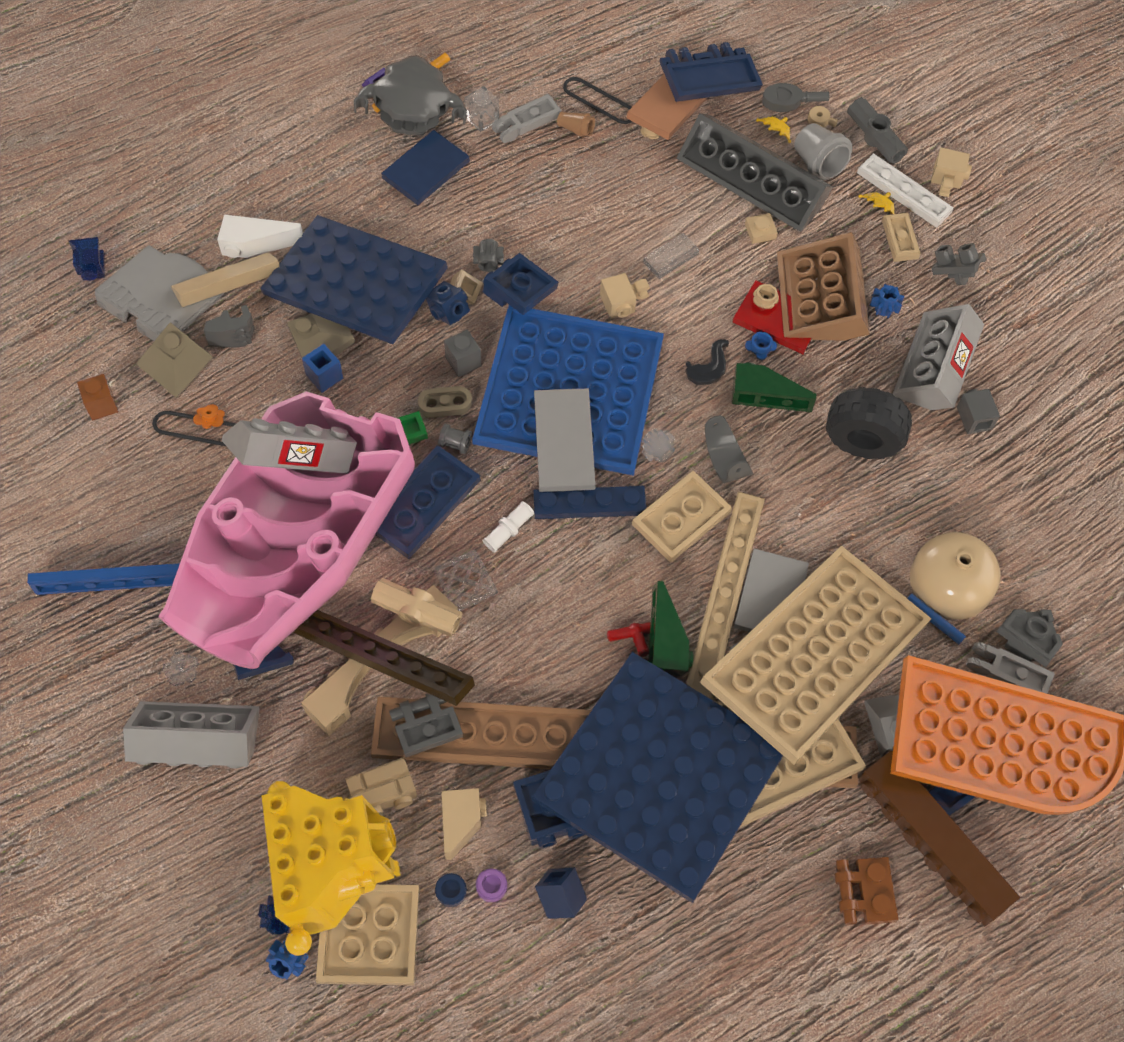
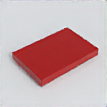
[732,280,812,355]

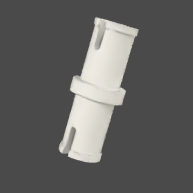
[482,501,534,553]

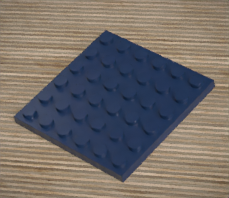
[532,652,783,903]

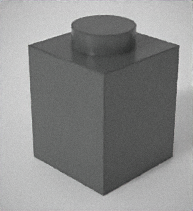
[444,329,482,378]
[957,389,1000,435]

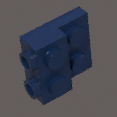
[483,253,559,315]
[513,770,585,849]

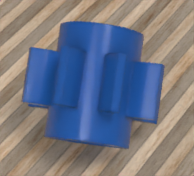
[870,284,904,318]
[265,938,309,980]

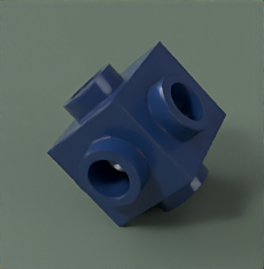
[426,281,470,326]

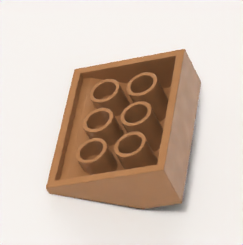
[777,232,870,341]

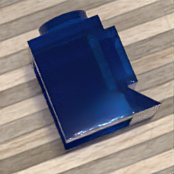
[68,237,105,281]

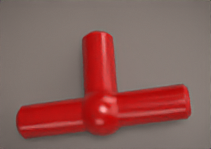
[607,622,650,657]

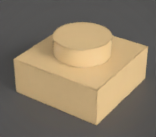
[745,213,778,244]

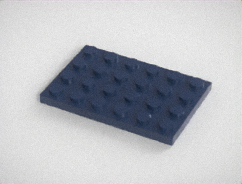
[260,215,448,345]

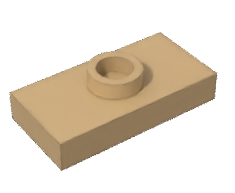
[882,213,921,262]

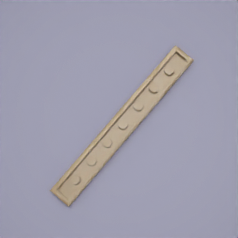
[686,492,765,700]

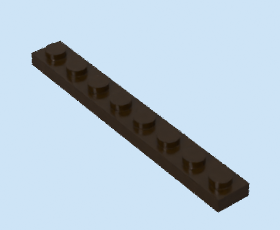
[292,610,475,706]

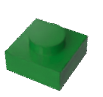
[397,411,428,445]

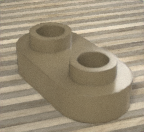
[418,386,472,418]

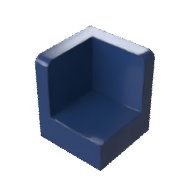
[535,867,587,919]

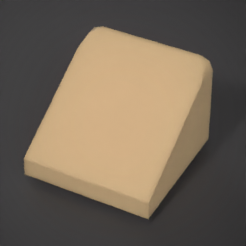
[450,269,483,305]

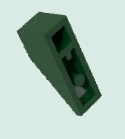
[732,362,817,412]
[648,581,694,676]

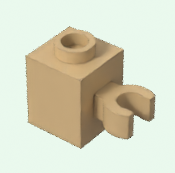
[931,147,972,197]
[600,273,650,319]

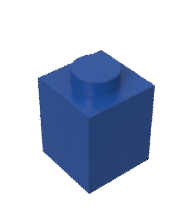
[302,344,344,393]

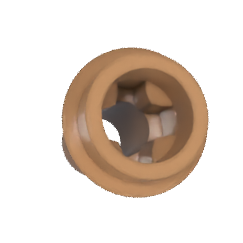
[557,111,595,138]

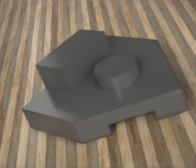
[996,609,1063,667]

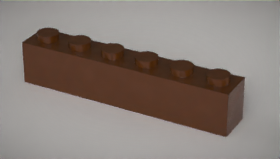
[859,750,1021,927]

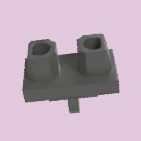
[931,243,987,285]

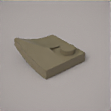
[287,314,355,358]
[136,322,214,398]

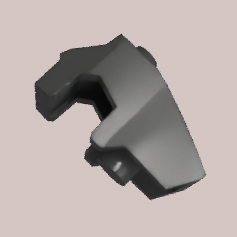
[204,305,255,348]

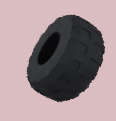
[826,387,912,459]

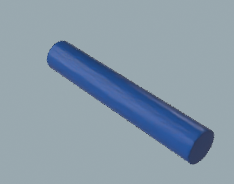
[907,593,966,645]

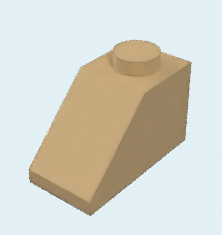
[442,788,487,860]

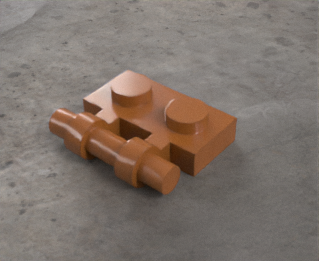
[834,857,899,925]

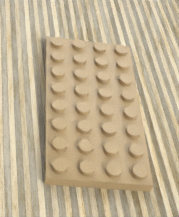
[700,546,932,765]

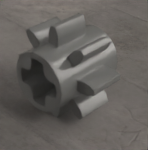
[473,239,504,272]

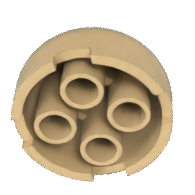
[910,532,1001,620]

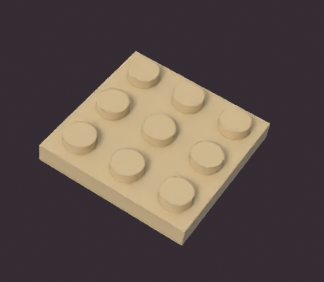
[316,885,420,985]

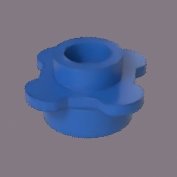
[745,332,777,360]

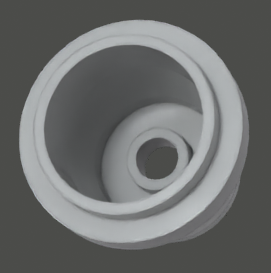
[794,123,852,181]

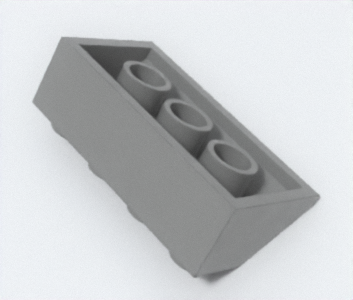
[123,701,259,769]

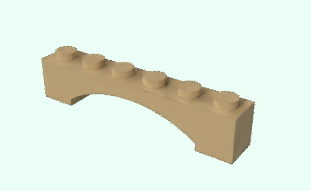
[301,585,458,736]

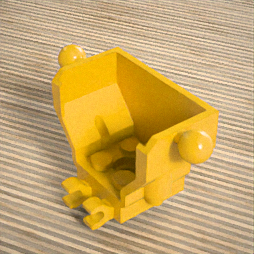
[261,781,401,956]

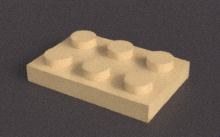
[632,471,732,563]

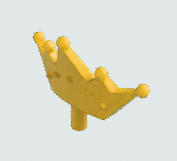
[756,116,791,143]
[858,192,895,215]

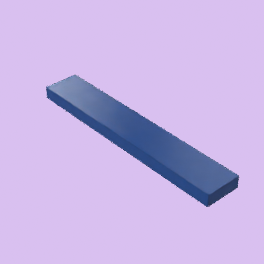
[27,563,180,595]

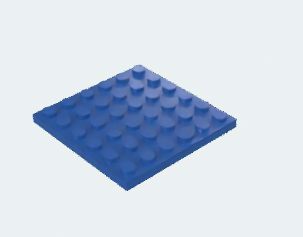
[472,305,664,476]

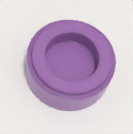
[476,868,507,902]

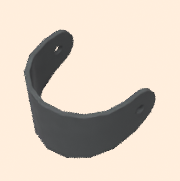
[705,415,754,484]

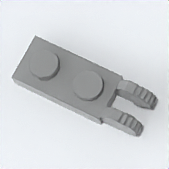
[491,94,562,143]
[966,642,1055,693]

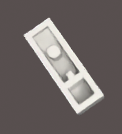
[217,215,303,258]

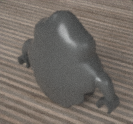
[354,55,467,135]

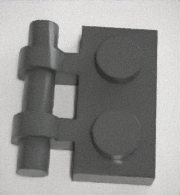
[389,693,463,758]

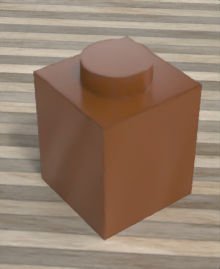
[77,374,119,421]

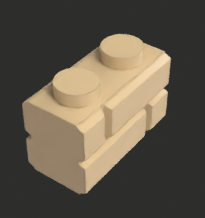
[345,757,417,815]

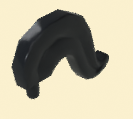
[685,339,729,385]

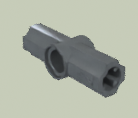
[847,97,908,164]

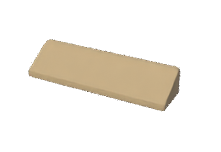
[171,252,279,307]

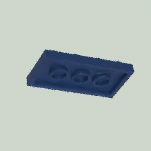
[375,445,481,559]

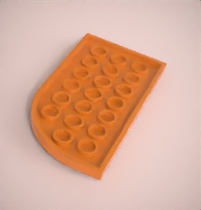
[890,655,1124,815]

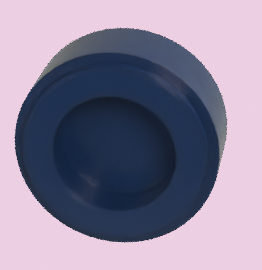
[435,873,467,907]

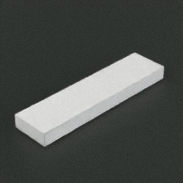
[857,153,953,228]

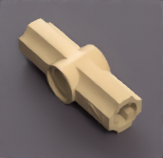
[371,578,462,637]

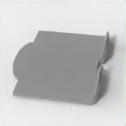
[95,245,224,341]

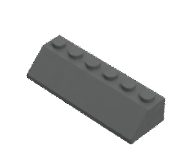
[676,113,833,232]

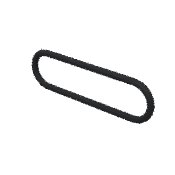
[563,77,633,124]
[152,411,236,447]

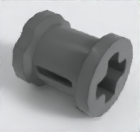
[438,424,472,454]

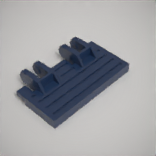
[659,42,763,102]

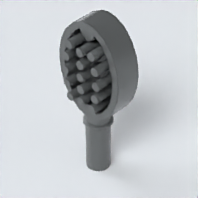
[762,83,830,112]

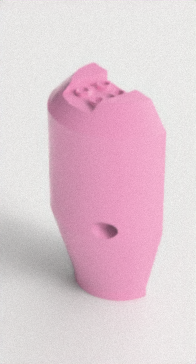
[158,391,415,669]

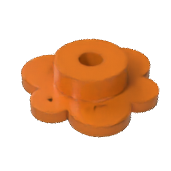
[193,404,225,429]

